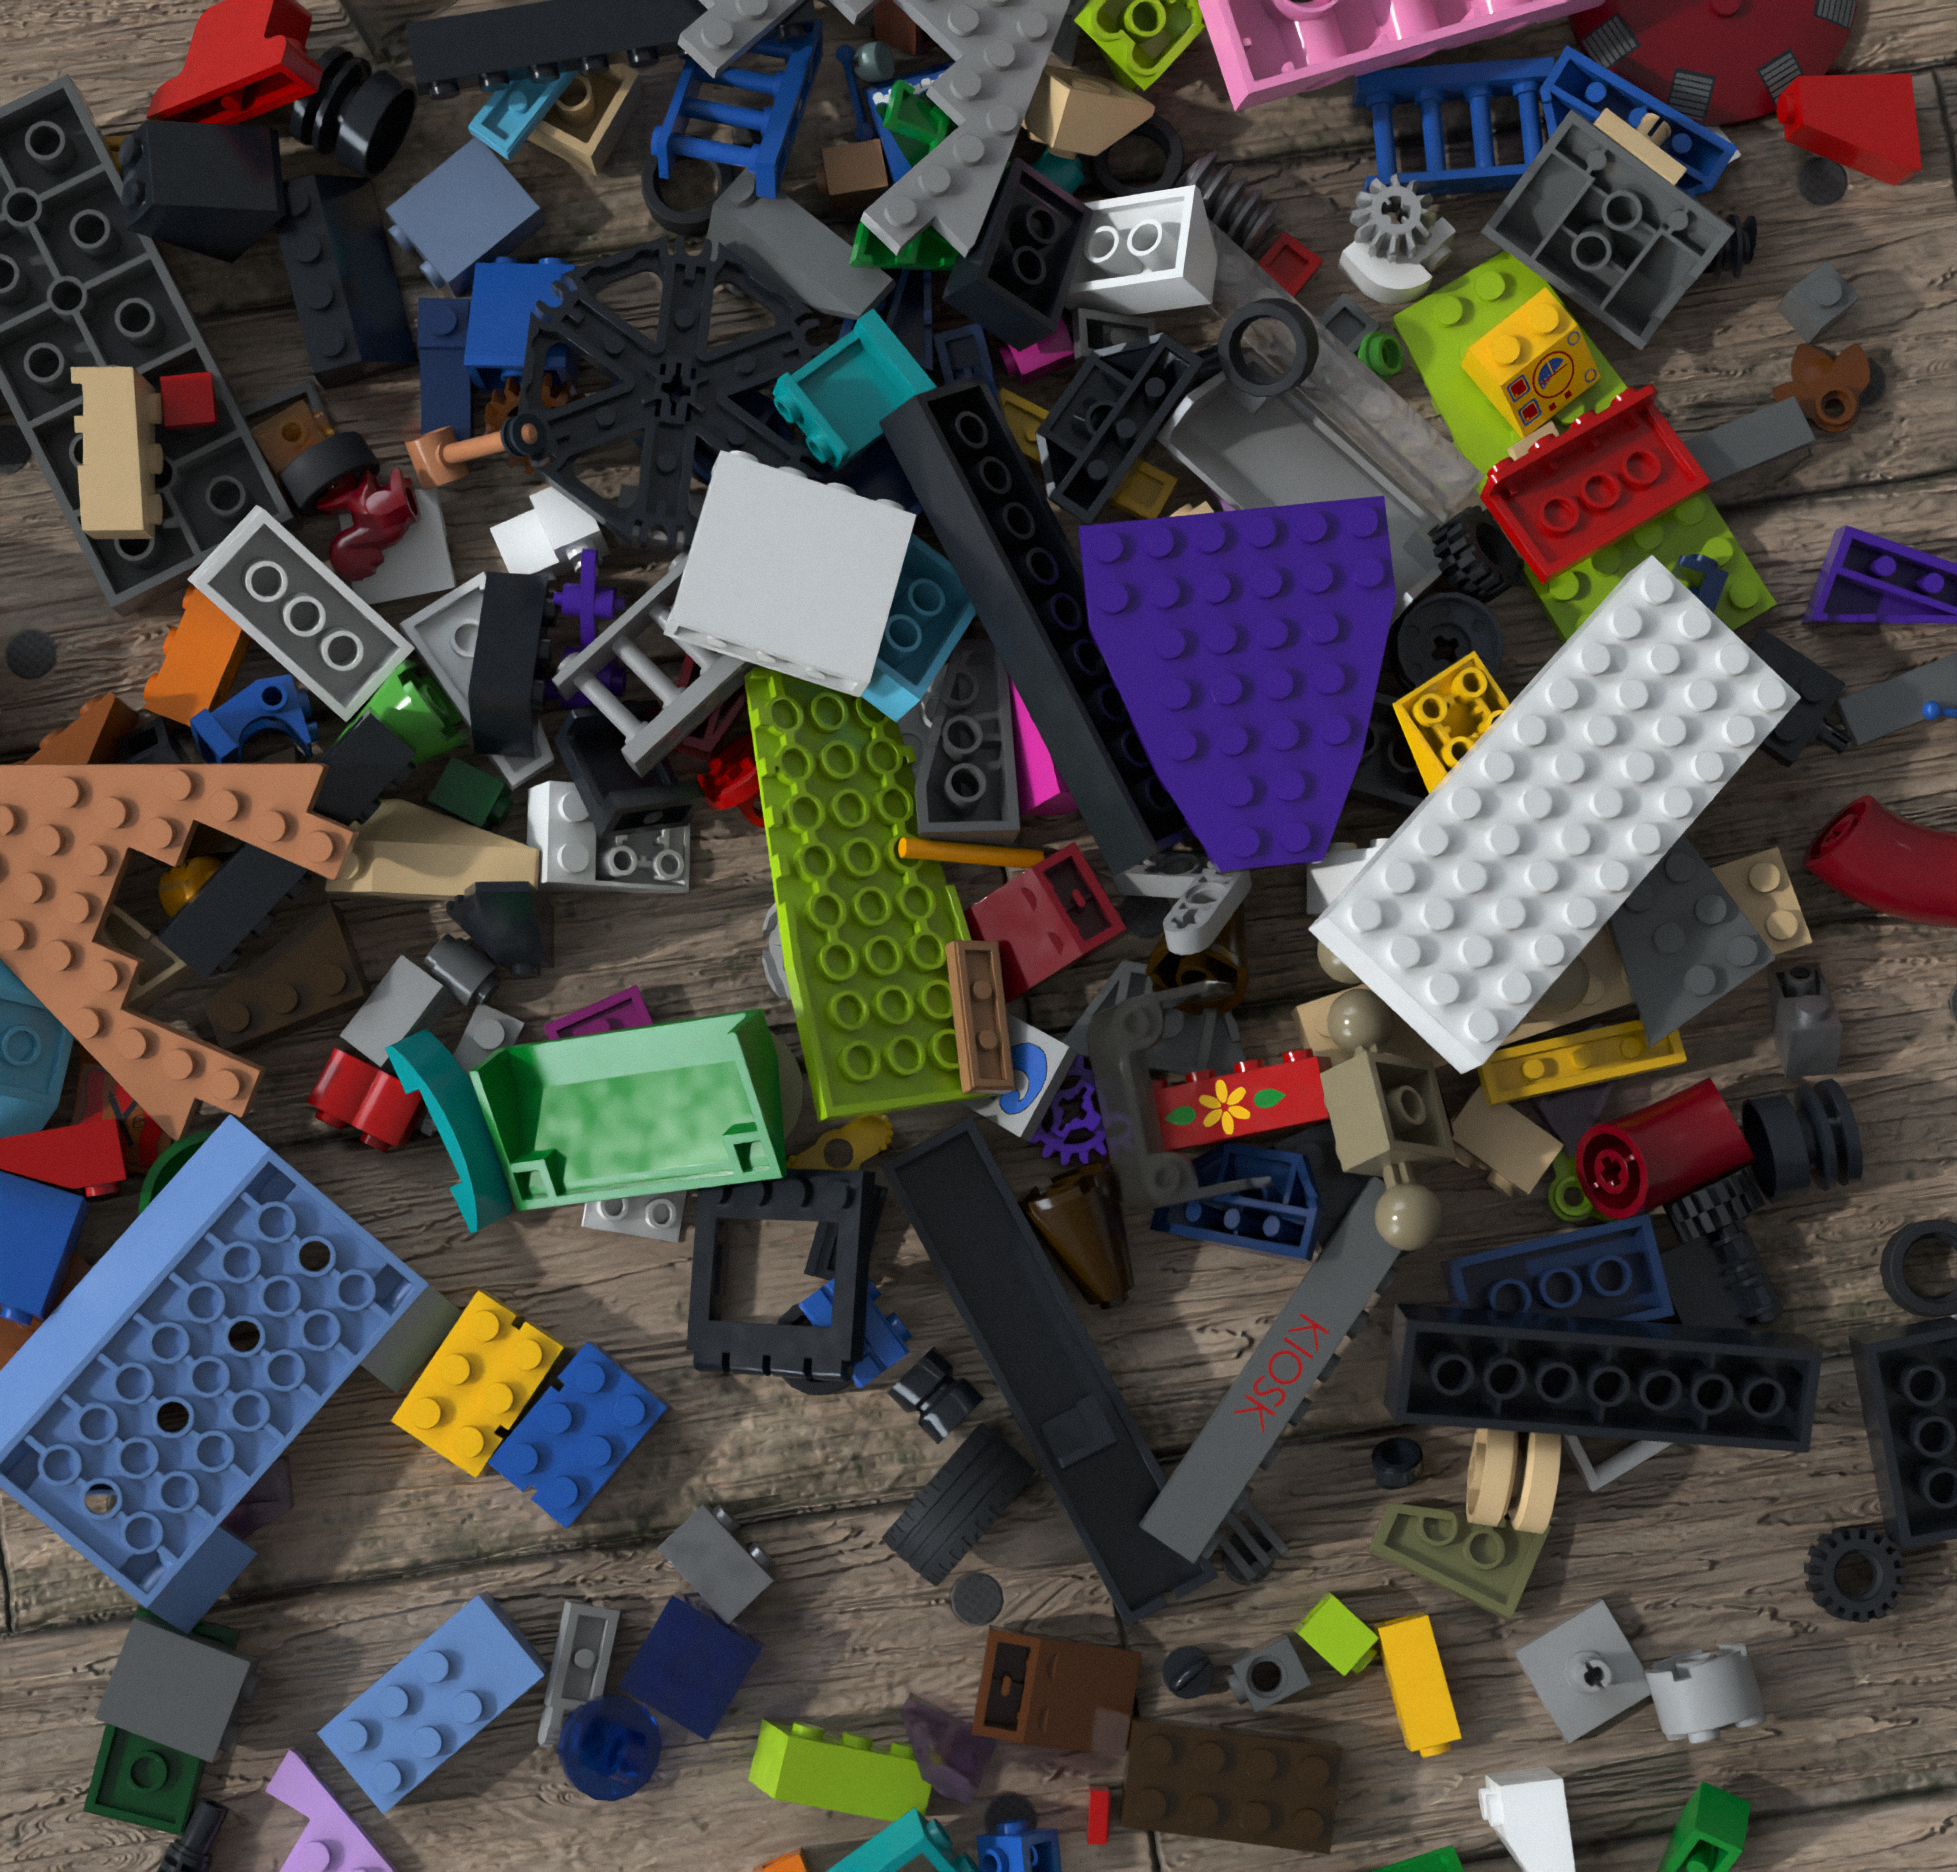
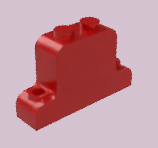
[146,0,323,125]

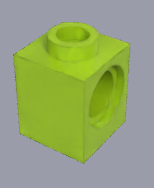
[1294,1592,1379,1677]

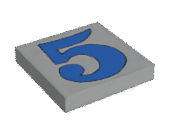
[960,1013,1079,1142]

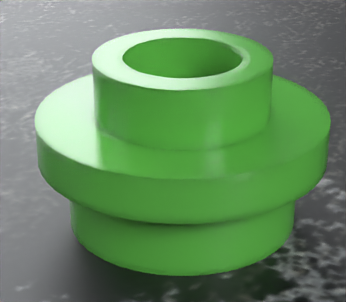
[1358,331,1403,382]

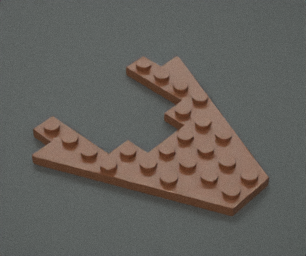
[0,763,359,1141]

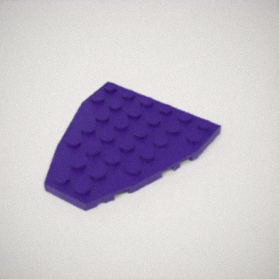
[1078,496,1396,873]

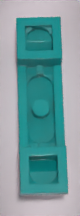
[385,1029,512,1234]

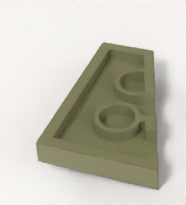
[1367,1503,1552,1620]

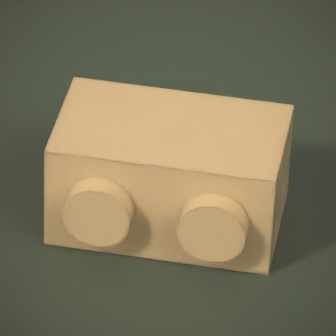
[1450,1084,1564,1198]

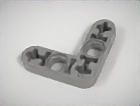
[1112,851,1252,955]

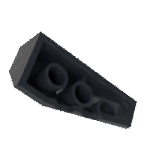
[446,881,554,977]

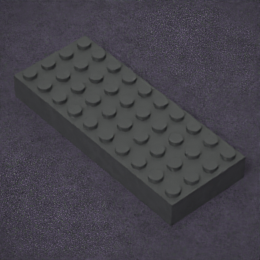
[0,74,303,617]

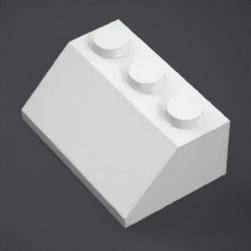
[1064,185,1218,315]

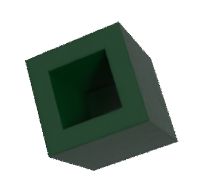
[428,756,513,832]

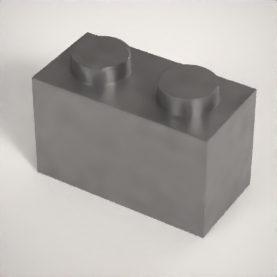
[657,1503,776,1624]

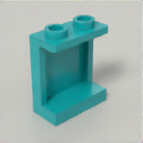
[772,308,937,472]

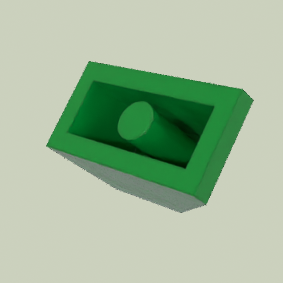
[1657,1781,1751,1872]

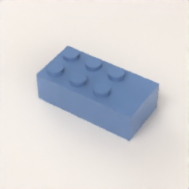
[317,1591,551,1814]

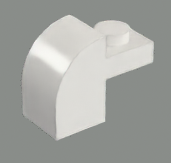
[1337,217,1456,304]

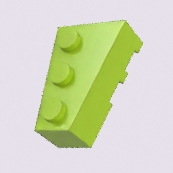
[748,1718,936,1822]

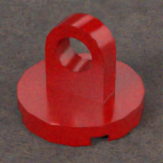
[697,732,765,828]

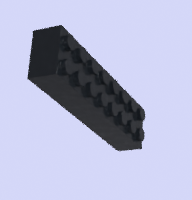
[1384,1303,1823,1453]

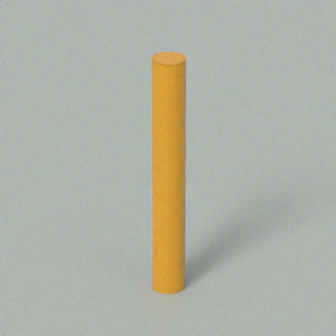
[898,837,1044,869]

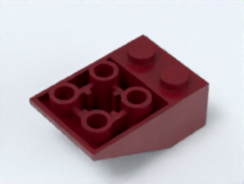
[963,842,1127,1005]

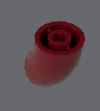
[1802,795,1957,928]
[1575,1077,1756,1219]

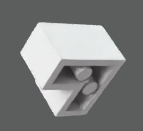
[490,486,610,588]

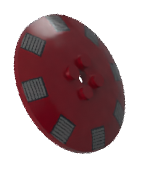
[1568,0,1857,127]

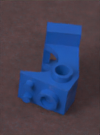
[189,674,319,763]

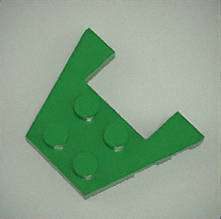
[849,79,1010,271]

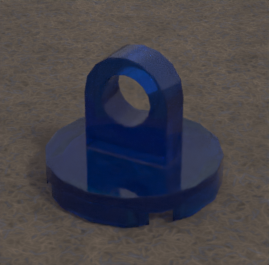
[557,1694,662,1801]

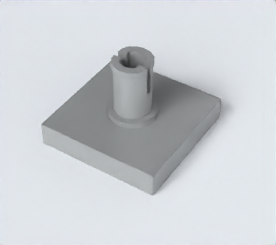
[1512,1599,1651,1744]

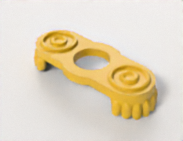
[786,1113,894,1170]

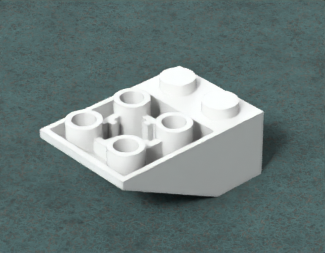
[527,780,690,893]

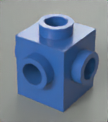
[976,1819,1062,1872]

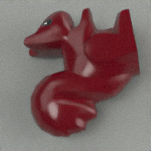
[316,468,421,582]

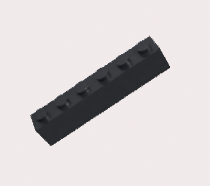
[158,706,417,980]

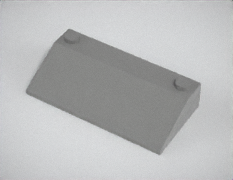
[1156,351,1448,631]

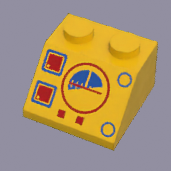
[1460,287,1602,439]

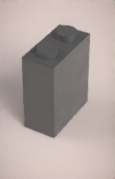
[95,1615,263,1763]

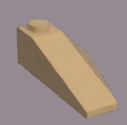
[325,799,540,900]

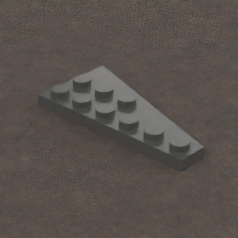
[1607,833,1777,1049]

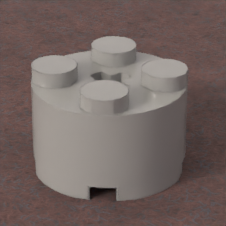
[1645,1643,1766,1743]

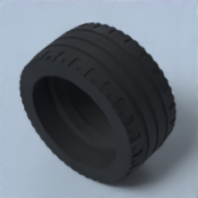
[882,1423,1036,1587]

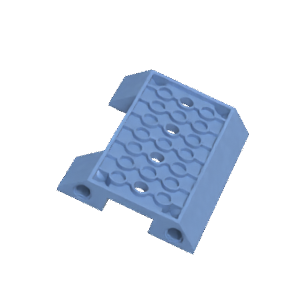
[0,1114,462,1634]

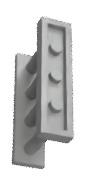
[552,549,762,778]

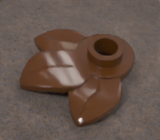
[1772,343,1870,434]

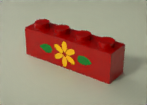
[1123,1048,1332,1157]

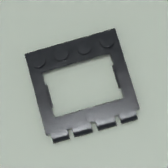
[686,1168,876,1382]

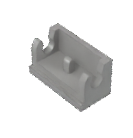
[340,954,457,1077]

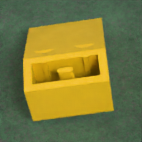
[1392,651,1510,794]

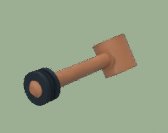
[405,413,547,490]

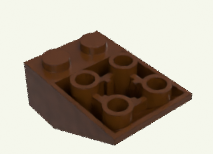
[971,1625,1142,1756]

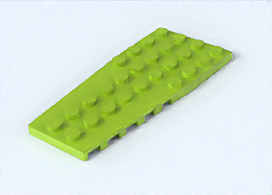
[1391,250,1777,644]
[744,667,1000,1122]

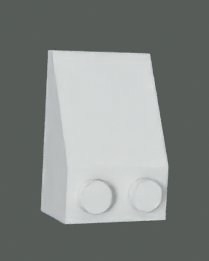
[1479,1766,1576,1872]

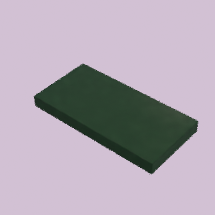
[83,1605,241,1836]

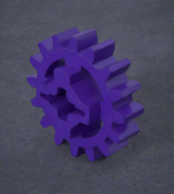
[1026,1055,1127,1166]

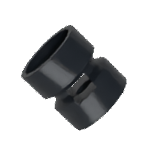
[887,1347,984,1445]

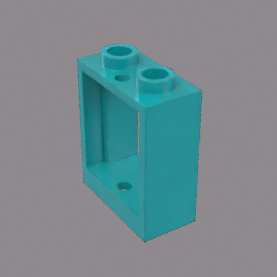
[826,1807,980,1872]

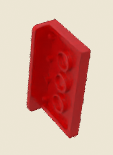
[1480,384,1711,585]

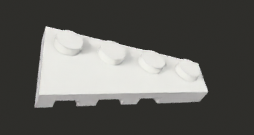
[400,572,554,791]

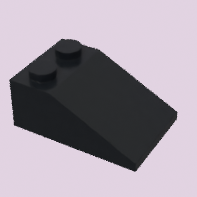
[942,157,1094,352]

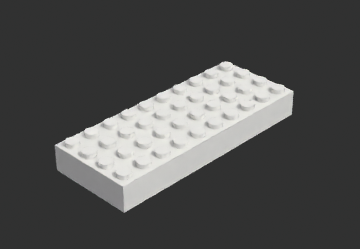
[1308,555,1801,1074]

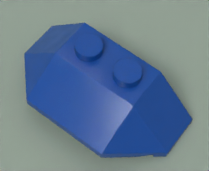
[1540,45,1738,197]

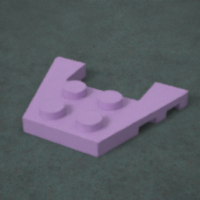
[265,1748,399,1872]

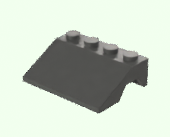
[1481,108,1736,350]

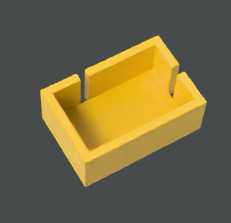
[391,1290,571,1478]

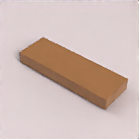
[945,940,1016,1094]

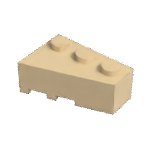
[71,367,163,539]

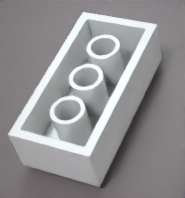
[187,505,415,722]

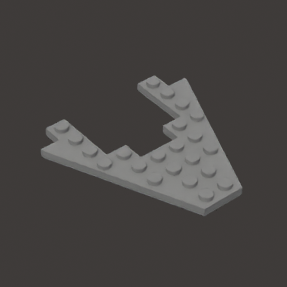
[678,0,1070,258]

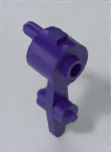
[546,548,627,710]

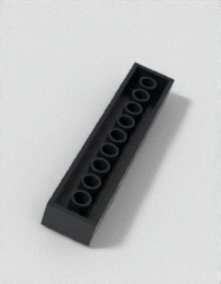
[878,374,1194,876]

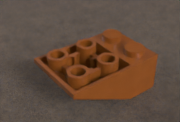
[14,692,140,764]

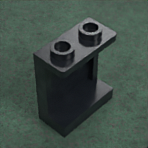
[554,700,706,838]

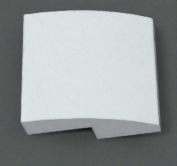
[339,487,457,605]

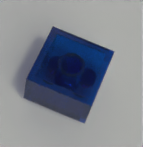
[618,1591,765,1741]

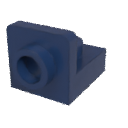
[1671,554,1729,613]

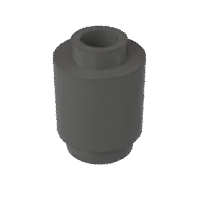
[423,934,501,1007]

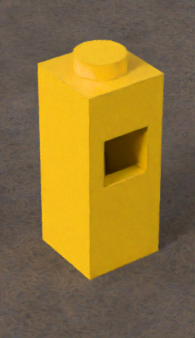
[1372,1612,1462,1757]

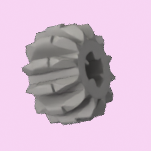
[1350,173,1437,263]

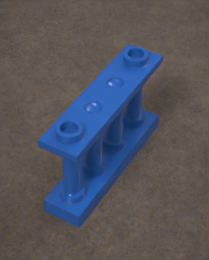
[651,18,823,200]
[1352,56,1554,197]

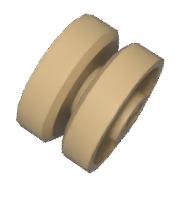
[1466,1428,1561,1534]

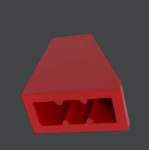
[1777,74,1922,186]

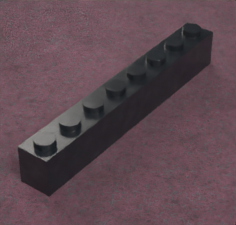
[406,0,817,100]

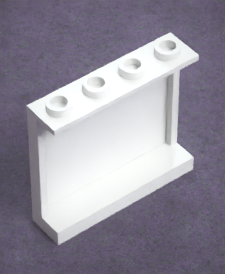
[663,450,916,698]

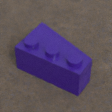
[1801,525,1957,627]

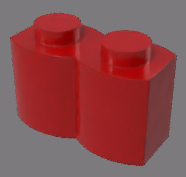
[307,1047,426,1153]

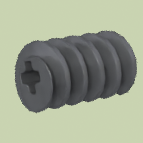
[1174,151,1279,259]

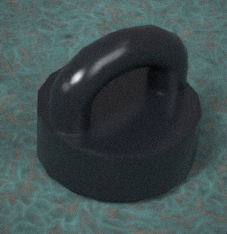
[1371,1437,1425,1490]
[1162,1645,1214,1699]

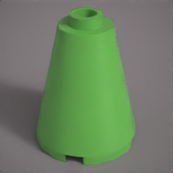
[328,659,469,765]

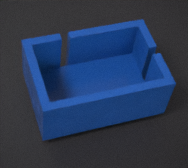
[487,1341,672,1529]

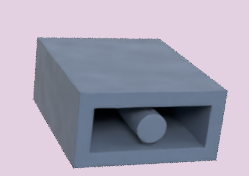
[385,137,546,298]

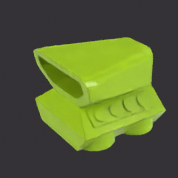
[1074,0,1206,93]

